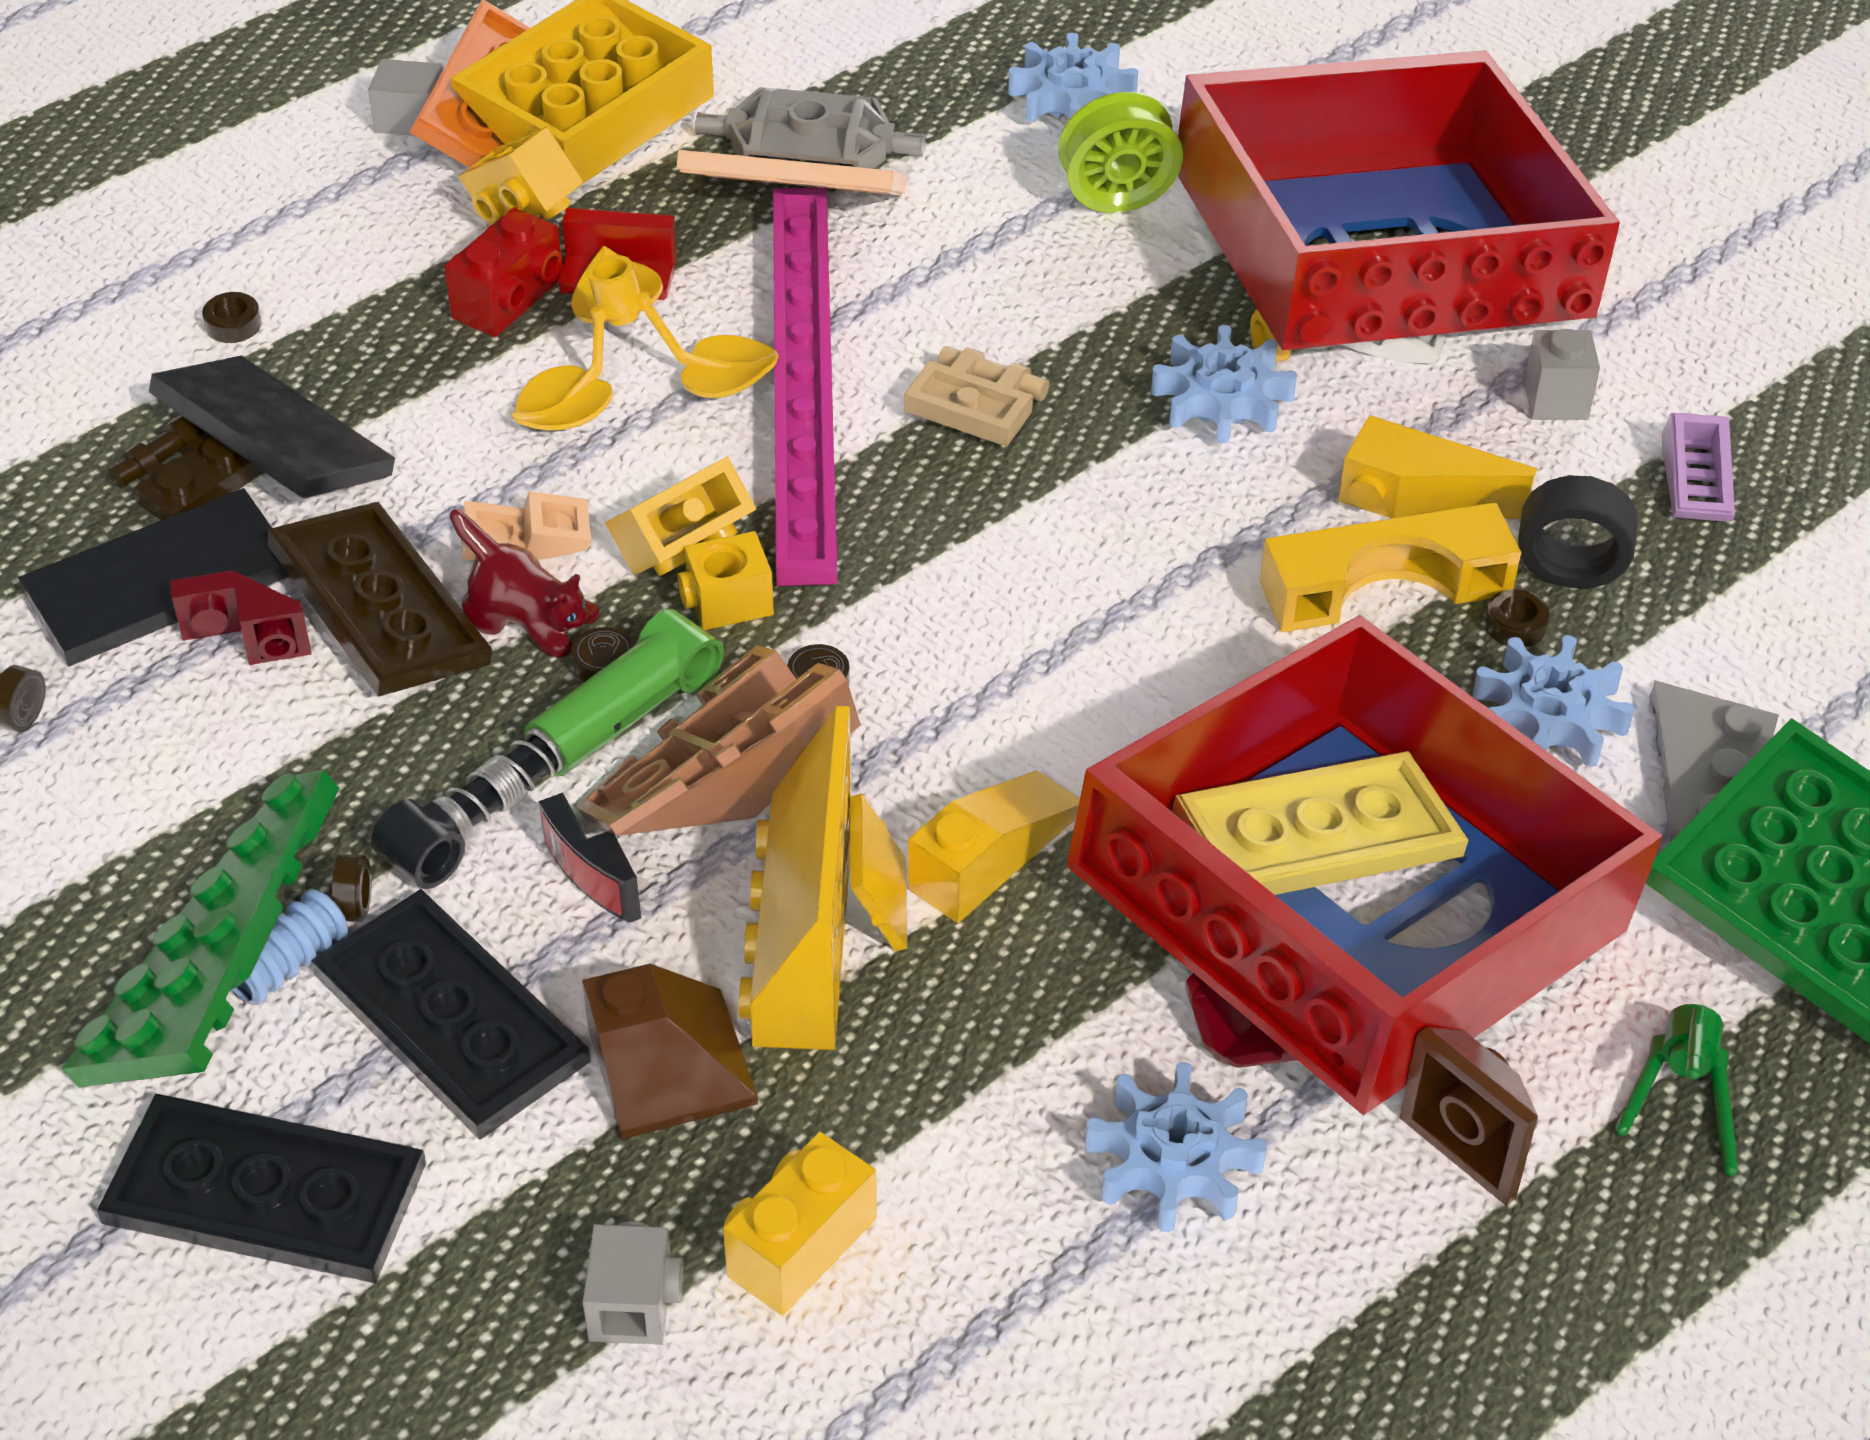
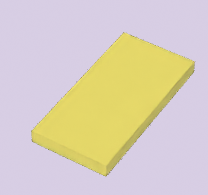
[1172,751,1469,895]

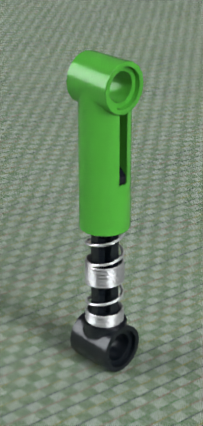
[371,609,724,889]

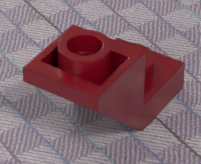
[170,570,312,665]

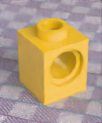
[677,531,774,630]

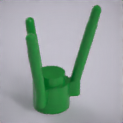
[1615,1004,1738,1177]

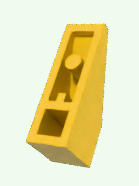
[1338,415,1538,519]
[908,770,1080,924]

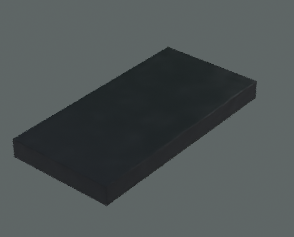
[149,355,395,499]
[18,488,290,667]
[311,889,591,1140]
[97,1093,426,1284]

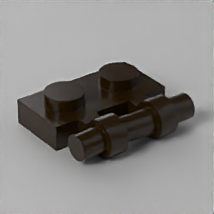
[108,415,264,520]

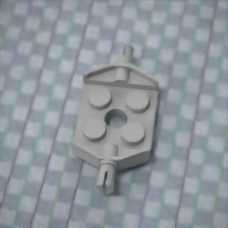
[695,87,926,169]

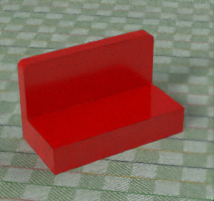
[558,208,678,300]

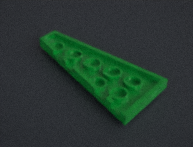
[61,769,339,1088]

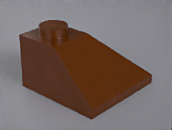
[582,963,758,1140]
[1399,1026,1538,1207]

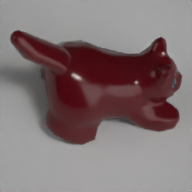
[450,509,600,658]

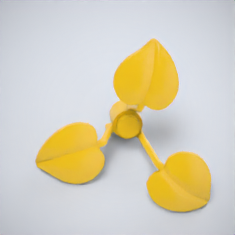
[511,246,779,430]

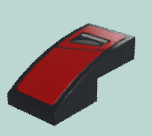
[538,793,642,923]

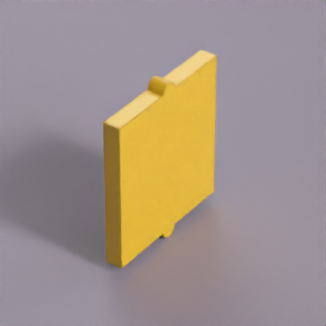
[850,793,908,952]

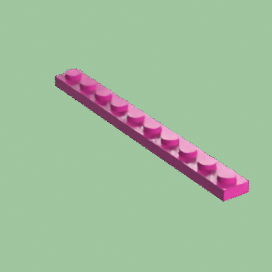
[773,188,837,586]

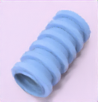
[233,889,348,1005]

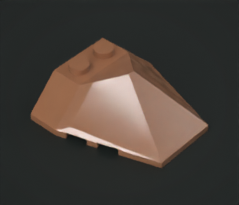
[576,645,861,836]

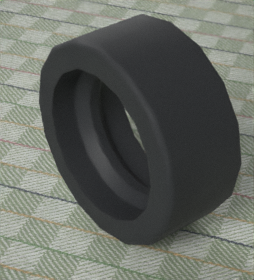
[1518,475,1637,589]

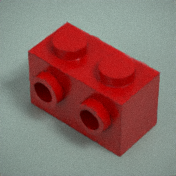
[444,207,562,338]

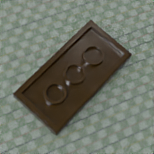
[267,501,492,697]

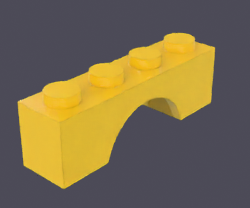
[1260,502,1521,632]

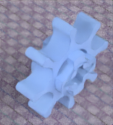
[1008,33,1139,122]
[1151,325,1297,443]
[1472,635,1635,767]
[1085,1062,1267,1232]

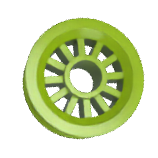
[1058,92,1183,213]

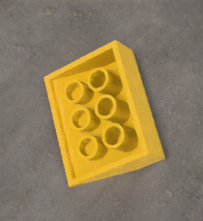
[450,0,714,188]
[738,706,851,1050]

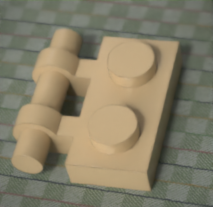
[904,346,1049,447]

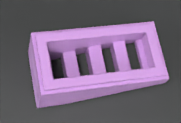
[1662,412,1735,522]

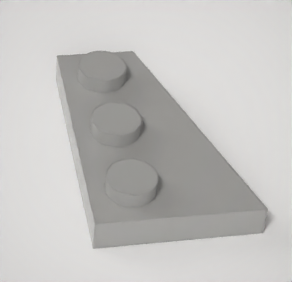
[1650,680,1779,842]

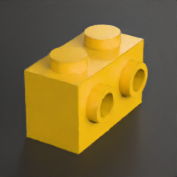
[458,126,584,225]
[604,456,756,576]
[723,1132,877,1317]

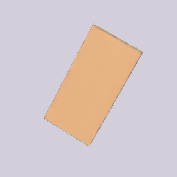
[677,150,907,196]

